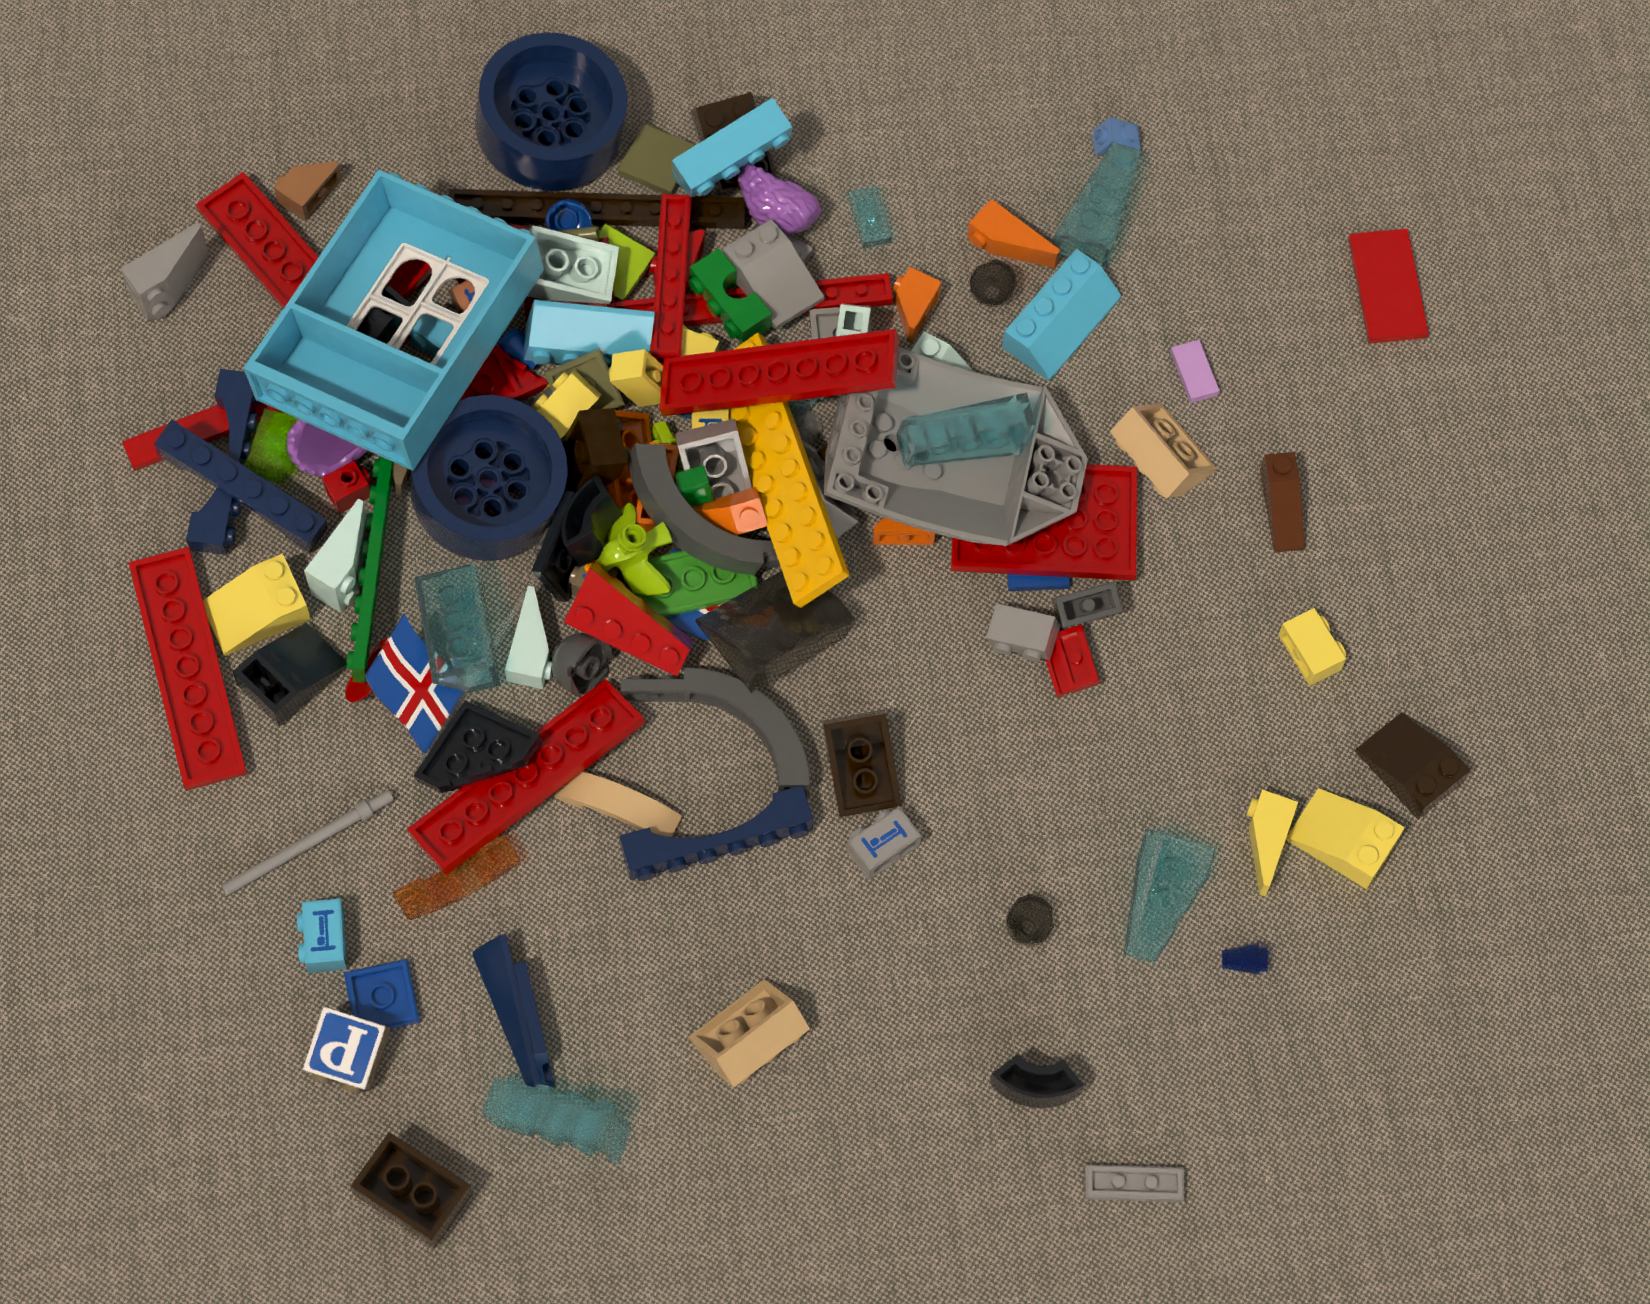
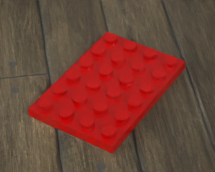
[951,464,1137,581]

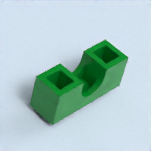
[688,248,772,344]

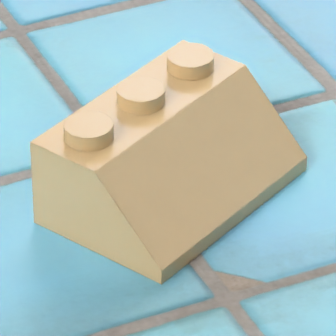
[1110,403,1217,499]
[689,979,810,1088]

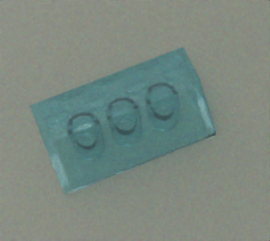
[414,563,501,692]

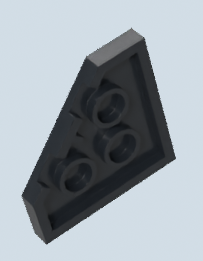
[413,700,543,793]

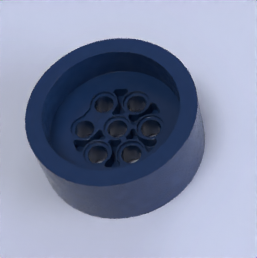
[475,32,627,191]
[410,395,568,561]

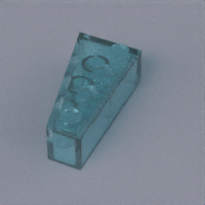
[482,1077,631,1165]

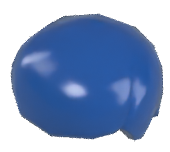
[545,199,593,231]

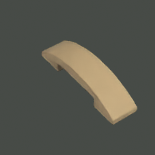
[554,772,682,838]

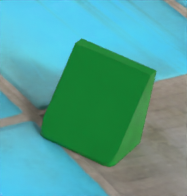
[675,466,715,507]

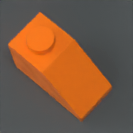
[893,267,942,342]
[873,518,935,545]

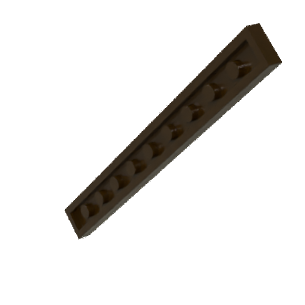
[448,189,745,229]

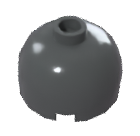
[552,633,612,697]

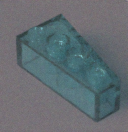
[1053,143,1141,267]
[896,392,1036,467]

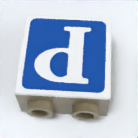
[303,1007,391,1094]

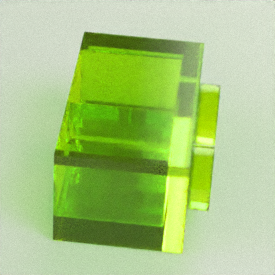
[246,409,299,484]

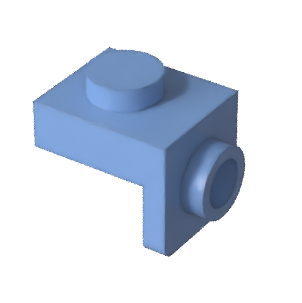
[1093,117,1141,156]

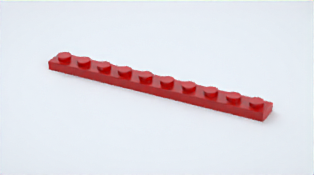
[615,273,893,326]

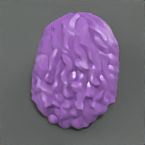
[738,163,822,235]
[286,419,368,477]

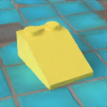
[203,553,311,656]
[1286,788,1405,889]

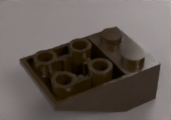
[691,92,776,194]

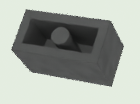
[1051,582,1123,629]

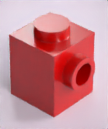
[321,461,373,514]

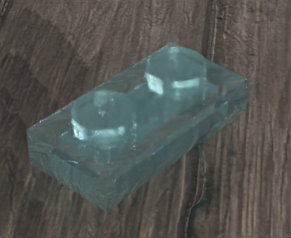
[848,186,892,248]

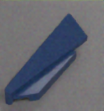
[472,934,555,1092]

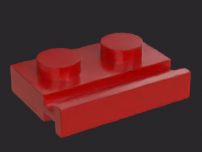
[1045,624,1101,698]

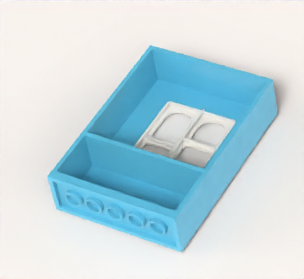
[243,169,544,471]

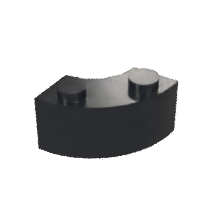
[562,474,623,567]
[989,1054,1084,1108]

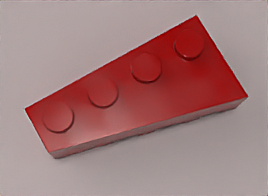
[564,560,693,677]

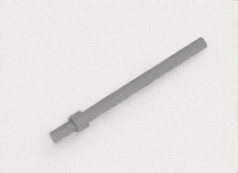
[221,790,394,896]

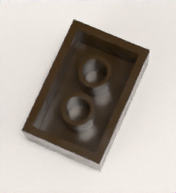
[350,1132,473,1249]

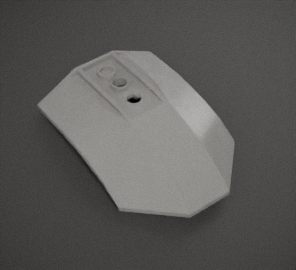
[824,346,1088,546]

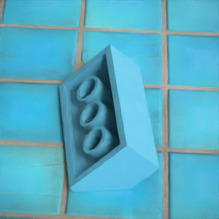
[672,98,792,198]
[1002,248,1121,381]
[524,300,655,368]

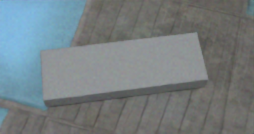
[1085,1165,1184,1202]

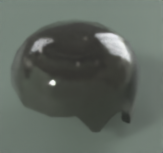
[969,259,1017,307]
[1005,894,1054,947]

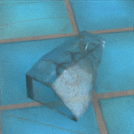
[1123,829,1216,963]

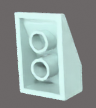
[527,225,619,304]
[304,499,368,613]

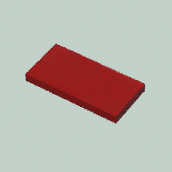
[1348,228,1429,344]

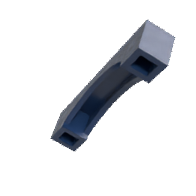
[186,369,261,555]
[154,419,328,553]
[619,785,814,881]

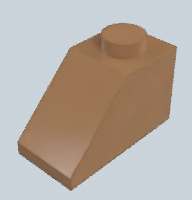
[274,161,342,221]

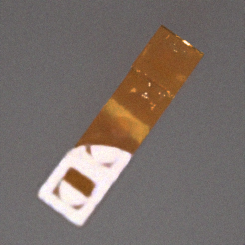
[392,834,520,920]

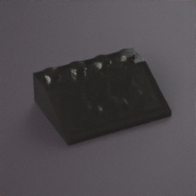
[695,571,855,693]

